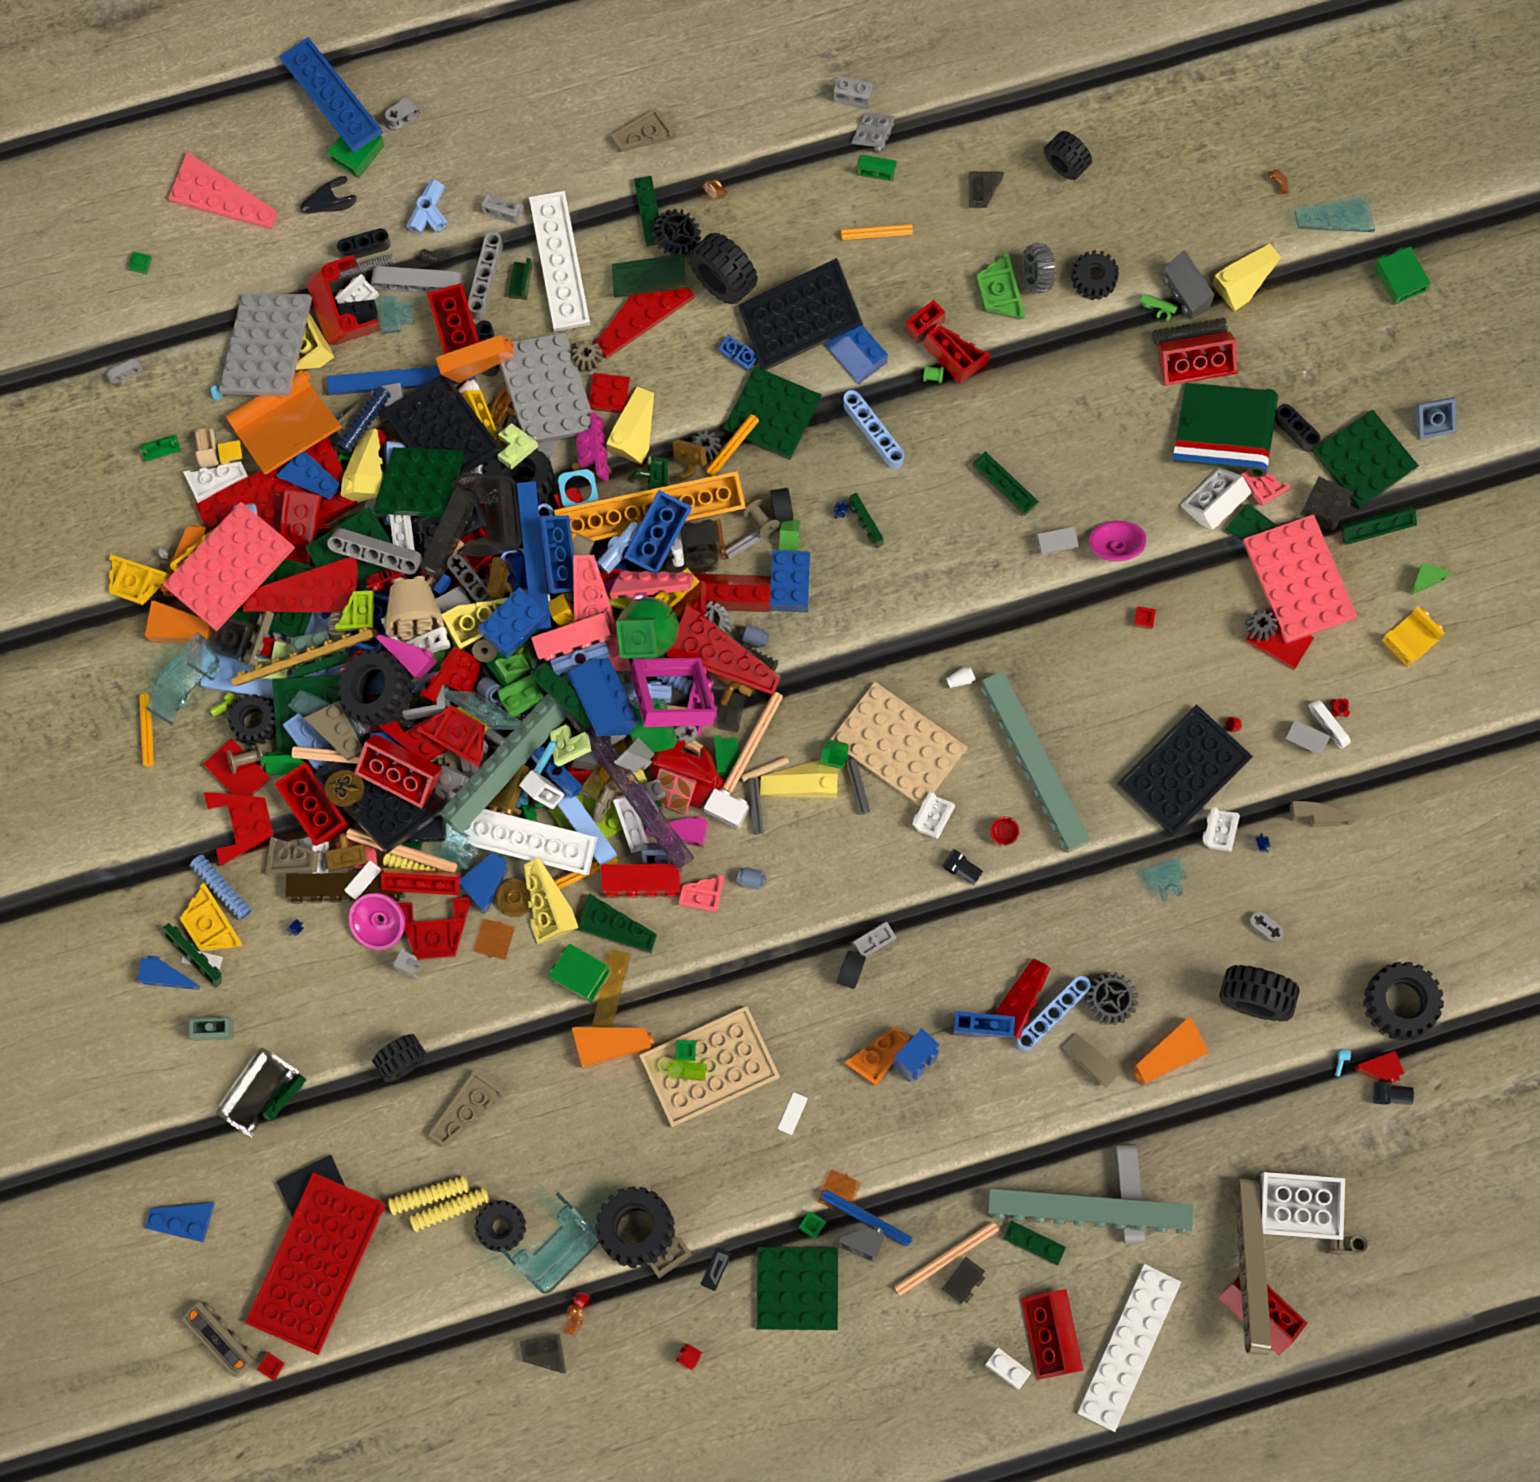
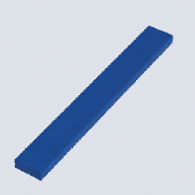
[327,366,476,395]
[517,481,551,631]

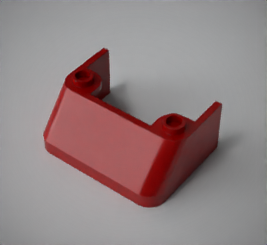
[307,255,380,345]

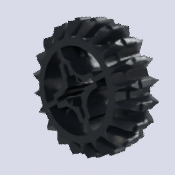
[652,208,701,258]

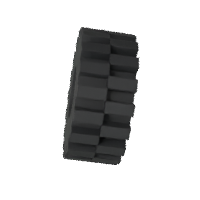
[1071,250,1119,300]
[474,1200,526,1252]

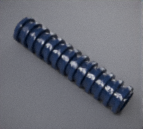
[337,386,391,453]

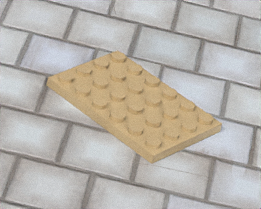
[830,682,968,807]
[639,1006,780,1128]

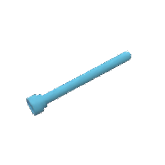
[515,741,557,808]

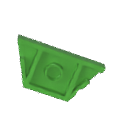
[976,252,1025,319]

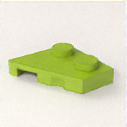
[335,591,374,631]

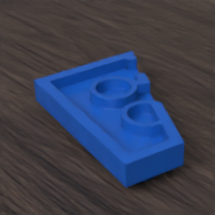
[276,451,342,500]
[145,1203,215,1243]

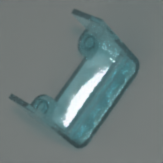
[146,632,221,725]
[499,1192,599,1294]

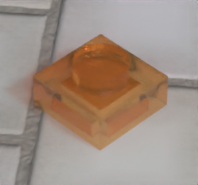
[702,180,728,199]

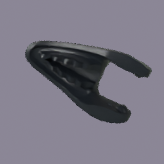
[300,176,357,213]

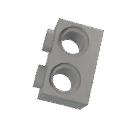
[834,76,873,110]

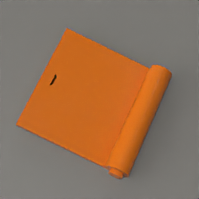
[225,369,342,475]

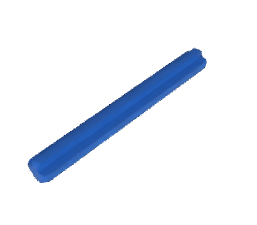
[821,1190,912,1246]

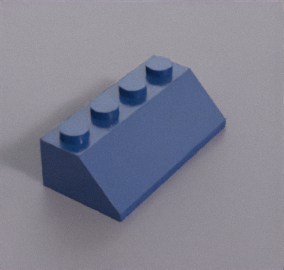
[823,325,888,384]
[623,490,692,572]
[539,515,574,595]
[567,658,639,737]

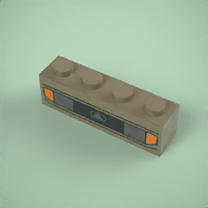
[181,1301,257,1378]

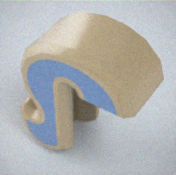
[195,427,220,468]

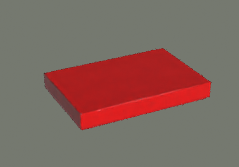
[1245,609,1314,670]
[203,738,271,796]

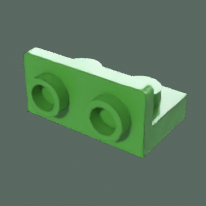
[498,675,544,718]

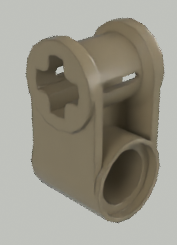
[1328,1233,1368,1255]

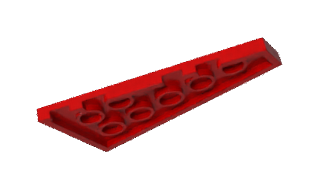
[595,255,695,359]
[243,557,358,613]
[666,603,780,695]

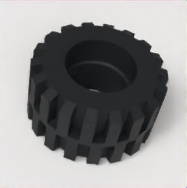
[1044,131,1092,180]
[227,694,276,746]
[372,1034,427,1082]

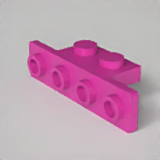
[576,412,610,482]

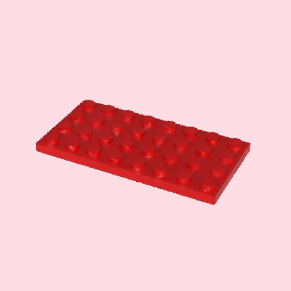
[195,437,358,533]
[245,1173,387,1355]

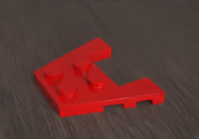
[420,647,481,708]
[379,699,449,761]
[204,792,274,866]
[398,897,471,961]

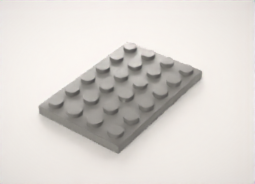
[219,293,312,396]
[500,333,592,443]

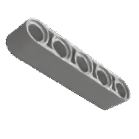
[468,231,503,320]
[371,266,462,293]
[328,528,423,575]
[1115,1144,1145,1244]

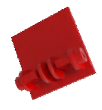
[366,569,408,593]

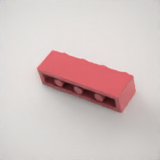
[531,611,614,661]

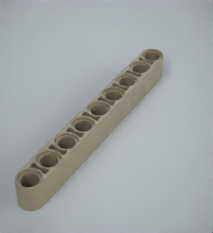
[1234,1178,1271,1355]

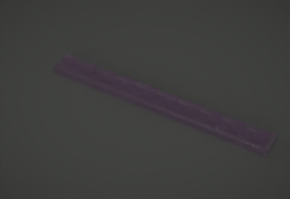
[566,712,695,869]

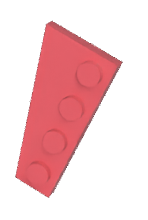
[610,571,694,599]

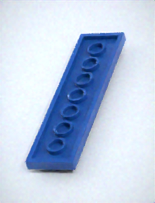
[279,37,383,153]

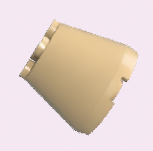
[385,576,444,641]

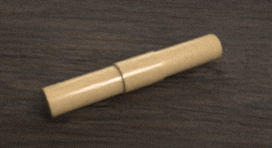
[741,756,789,782]

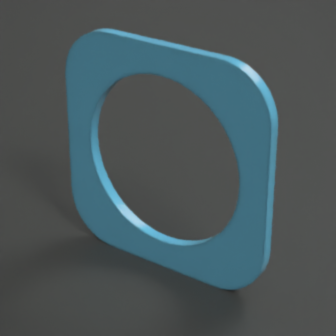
[558,469,598,508]

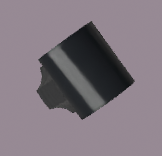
[942,849,983,886]
[1373,1082,1414,1105]

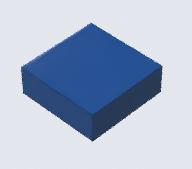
[433,574,453,596]

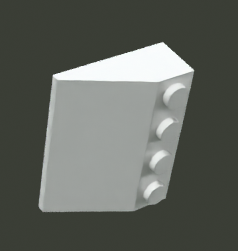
[1260,1172,1345,1240]

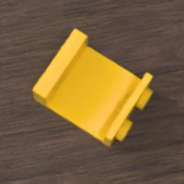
[1382,606,1445,668]

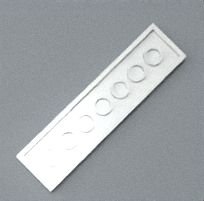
[529,191,590,332]
[446,809,597,875]
[1077,1264,1181,1432]

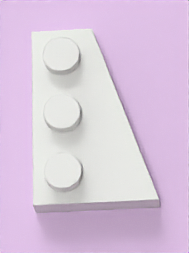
[183,462,248,503]

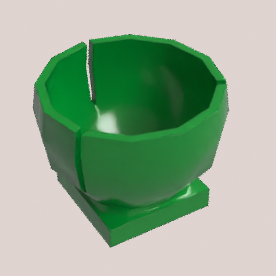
[616,596,679,659]

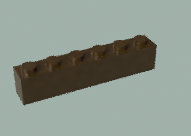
[286,872,405,904]

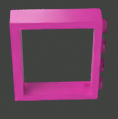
[630,658,717,727]

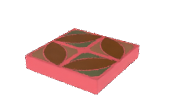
[657,767,697,815]

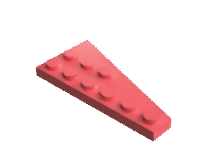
[168,152,278,230]
[573,555,632,671]

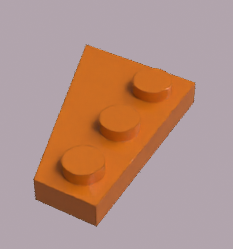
[844,1026,911,1086]

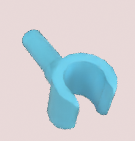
[211,385,223,400]
[1335,1050,1351,1077]

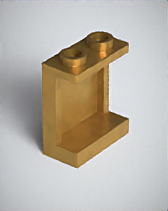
[487,764,533,816]

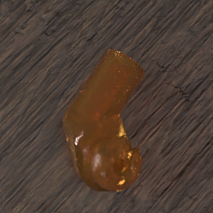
[566,1305,584,1337]

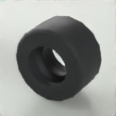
[770,487,794,522]
[837,950,866,989]

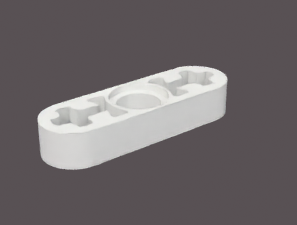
[1308,699,1351,749]

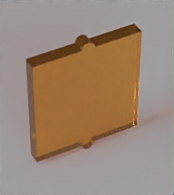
[717,519,726,560]
[474,919,515,960]
[817,1170,861,1215]

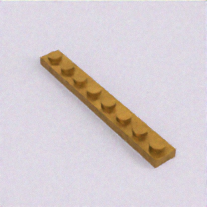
[231,627,378,686]

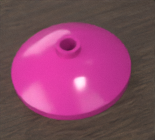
[1089,521,1147,562]
[349,892,405,950]

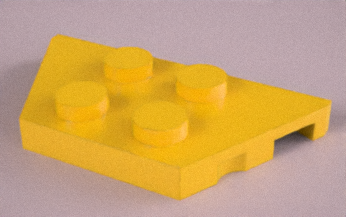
[109,554,171,605]
[180,883,244,952]

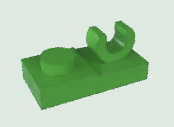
[1140,293,1178,321]

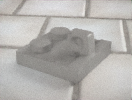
[435,766,471,804]

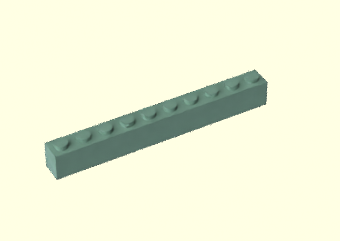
[980,671,1090,853]
[439,672,576,834]
[988,1189,1194,1235]

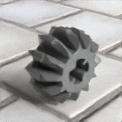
[690,430,721,461]
[1245,609,1278,642]

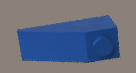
[138,956,200,990]
[954,1011,1015,1037]

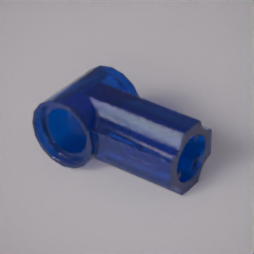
[506,552,528,592]

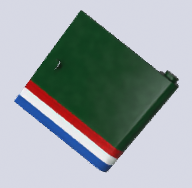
[1173,383,1279,477]

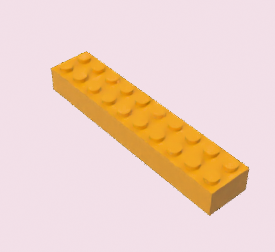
[553,471,746,542]

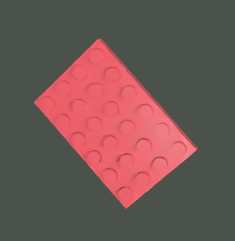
[162,502,295,632]
[1243,514,1357,644]

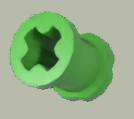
[923,365,944,384]

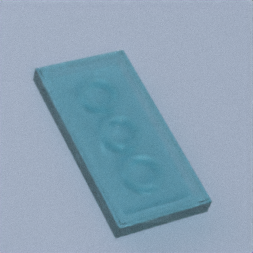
[445,690,523,730]

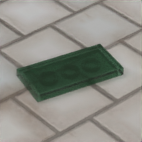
[612,254,687,298]

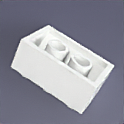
[1181,468,1252,530]

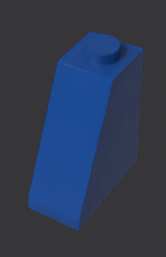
[460,852,508,914]

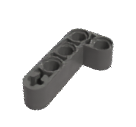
[447,554,496,602]

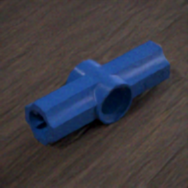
[531,747,583,799]

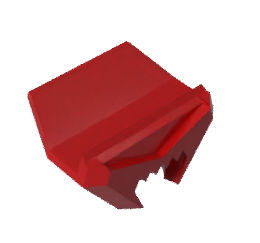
[651,740,718,808]

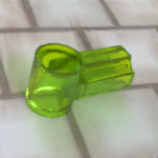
[667,1059,707,1081]

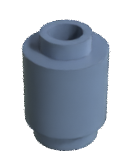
[740,624,769,648]
[477,677,502,703]
[737,867,767,890]

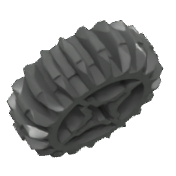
[1021,243,1056,293]
[1085,972,1139,1025]

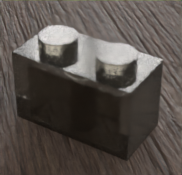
[941,1257,986,1305]

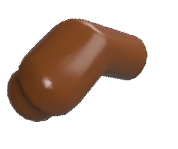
[1268,169,1288,195]

